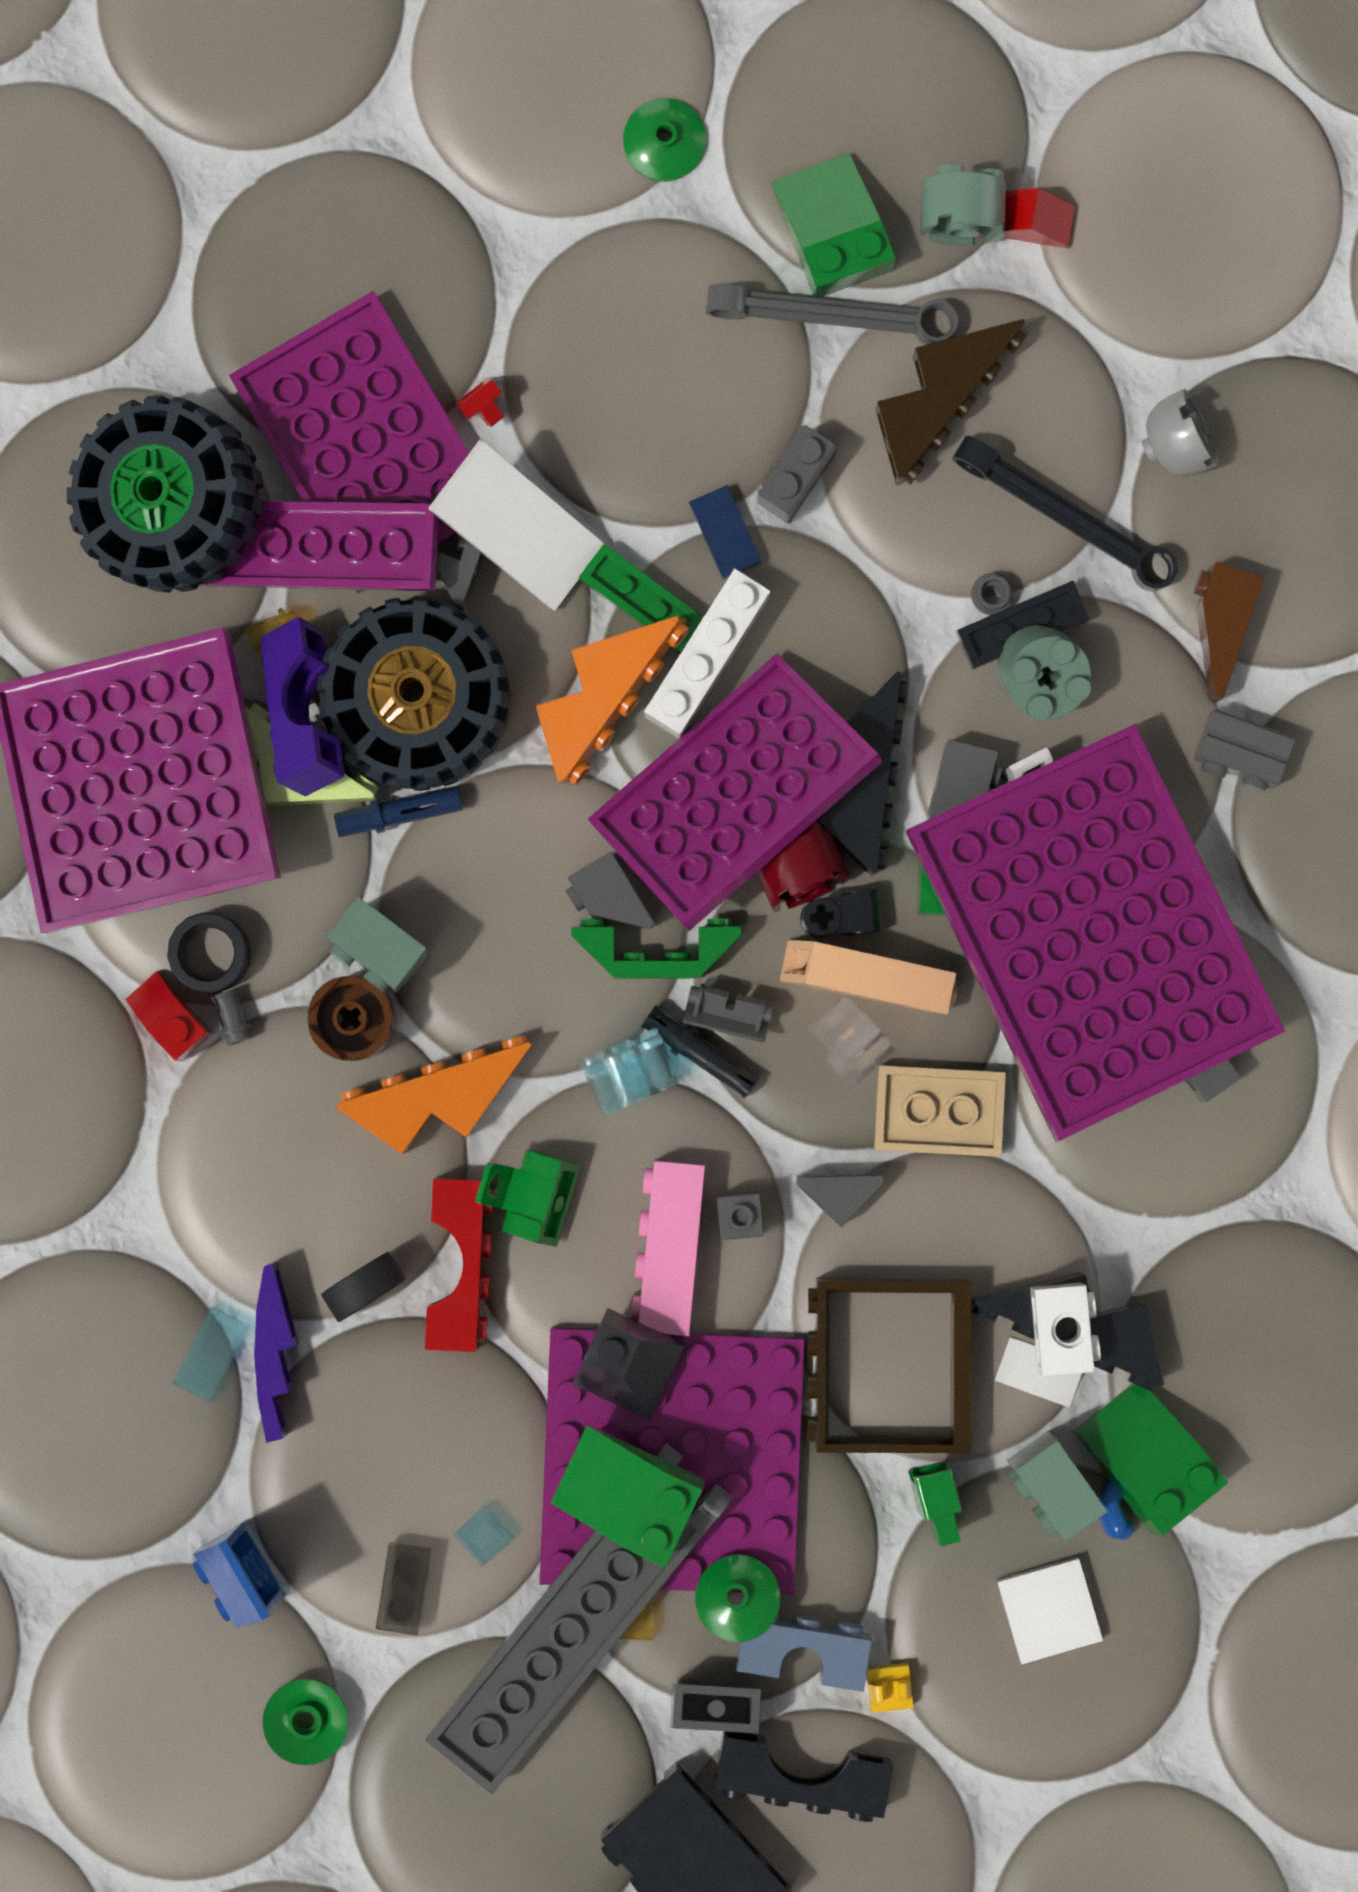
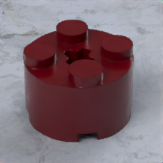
[756,822,850,912]

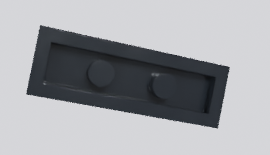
[956,581,1090,670]

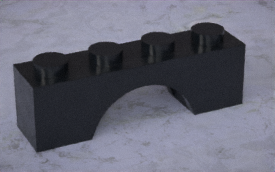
[714,1731,893,1822]

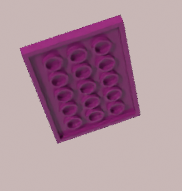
[229,291,469,594]
[587,654,883,931]

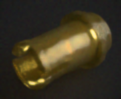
[245,608,297,652]

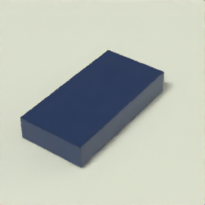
[689,485,761,580]

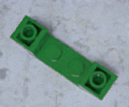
[571,918,741,979]

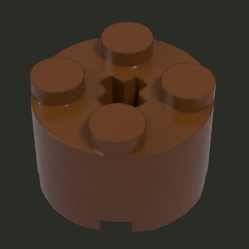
[308,976,398,1061]

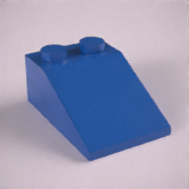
[193,1522,286,1628]

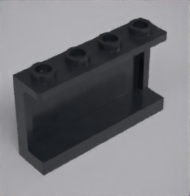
[601,1761,792,1892]

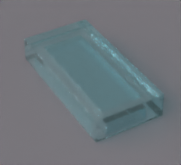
[172,1307,250,1403]

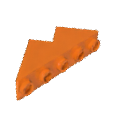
[536,616,689,786]
[336,1035,533,1154]

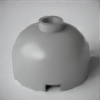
[1142,388,1219,476]

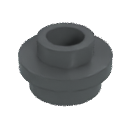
[971,573,1013,615]

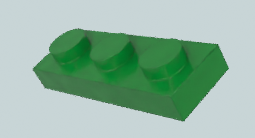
[579,544,704,654]

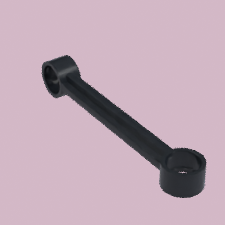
[952,436,1178,592]

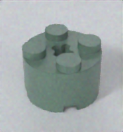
[920,164,1006,246]
[996,625,1091,720]

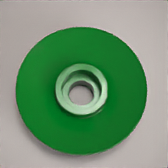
[623,98,706,182]
[695,1555,781,1642]
[262,1679,348,1766]

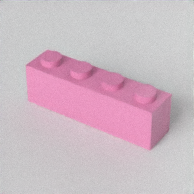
[631,1160,705,1336]

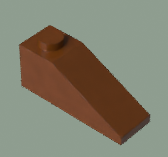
[1193,562,1264,702]

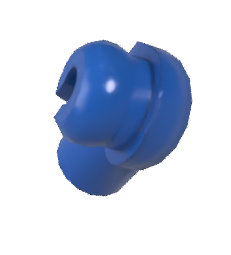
[1099,1478,1134,1540]

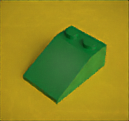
[771,153,896,298]
[1073,1383,1228,1536]
[551,1424,704,1568]

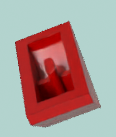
[1003,188,1075,249]

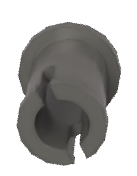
[211,989,253,1046]

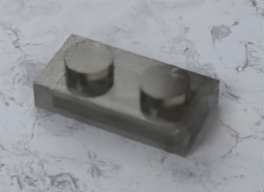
[376,1542,432,1636]

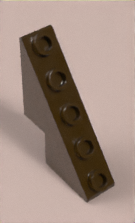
[875,319,1029,486]

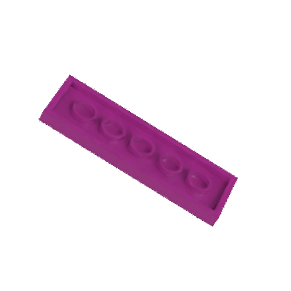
[199,501,439,591]

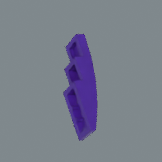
[254,1262,299,1443]

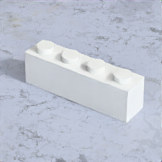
[644,569,770,738]

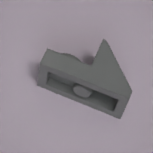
[436,536,485,612]

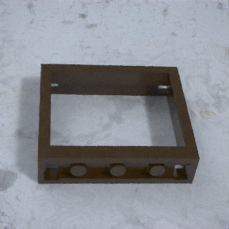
[807,1278,971,1454]

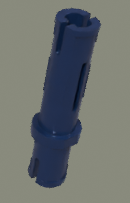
[334,787,463,838]

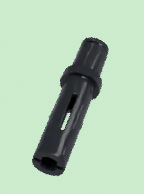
[640,1005,760,1099]

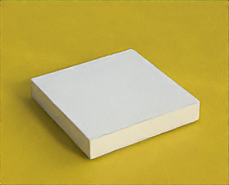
[996,1557,1103,1665]

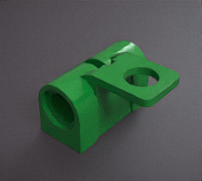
[476,1149,581,1247]

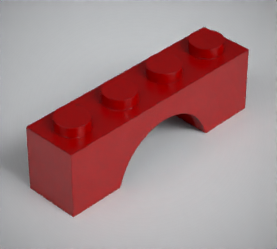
[425,1177,494,1352]

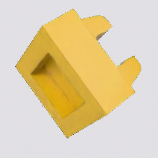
[867,1662,914,1713]

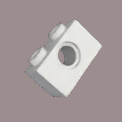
[1030,1283,1100,1376]

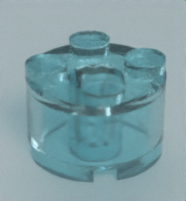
[579,1027,680,1115]

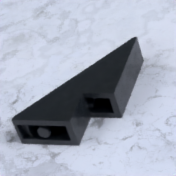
[815,671,908,876]
[972,1273,1164,1391]

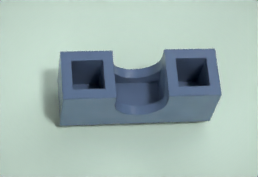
[736,1613,872,1692]

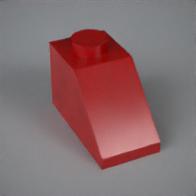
[125,971,214,1061]

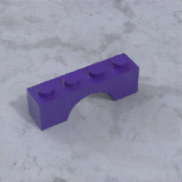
[260,616,345,797]

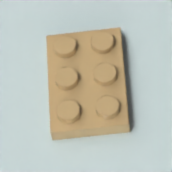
[874,1065,1006,1157]

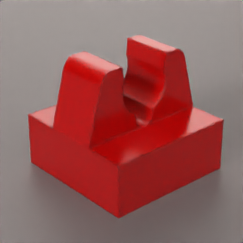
[454,378,504,427]

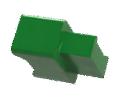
[908,1461,962,1547]

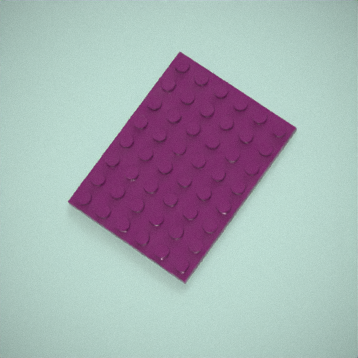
[905,724,1286,1142]

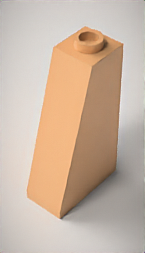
[780,940,958,1015]

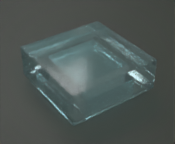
[454,1505,514,1567]

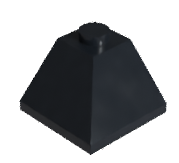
[572,1308,685,1420]

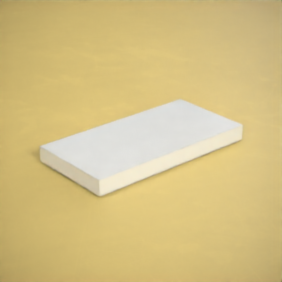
[428,440,604,611]

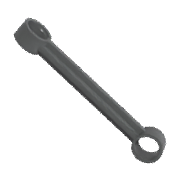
[706,284,958,345]

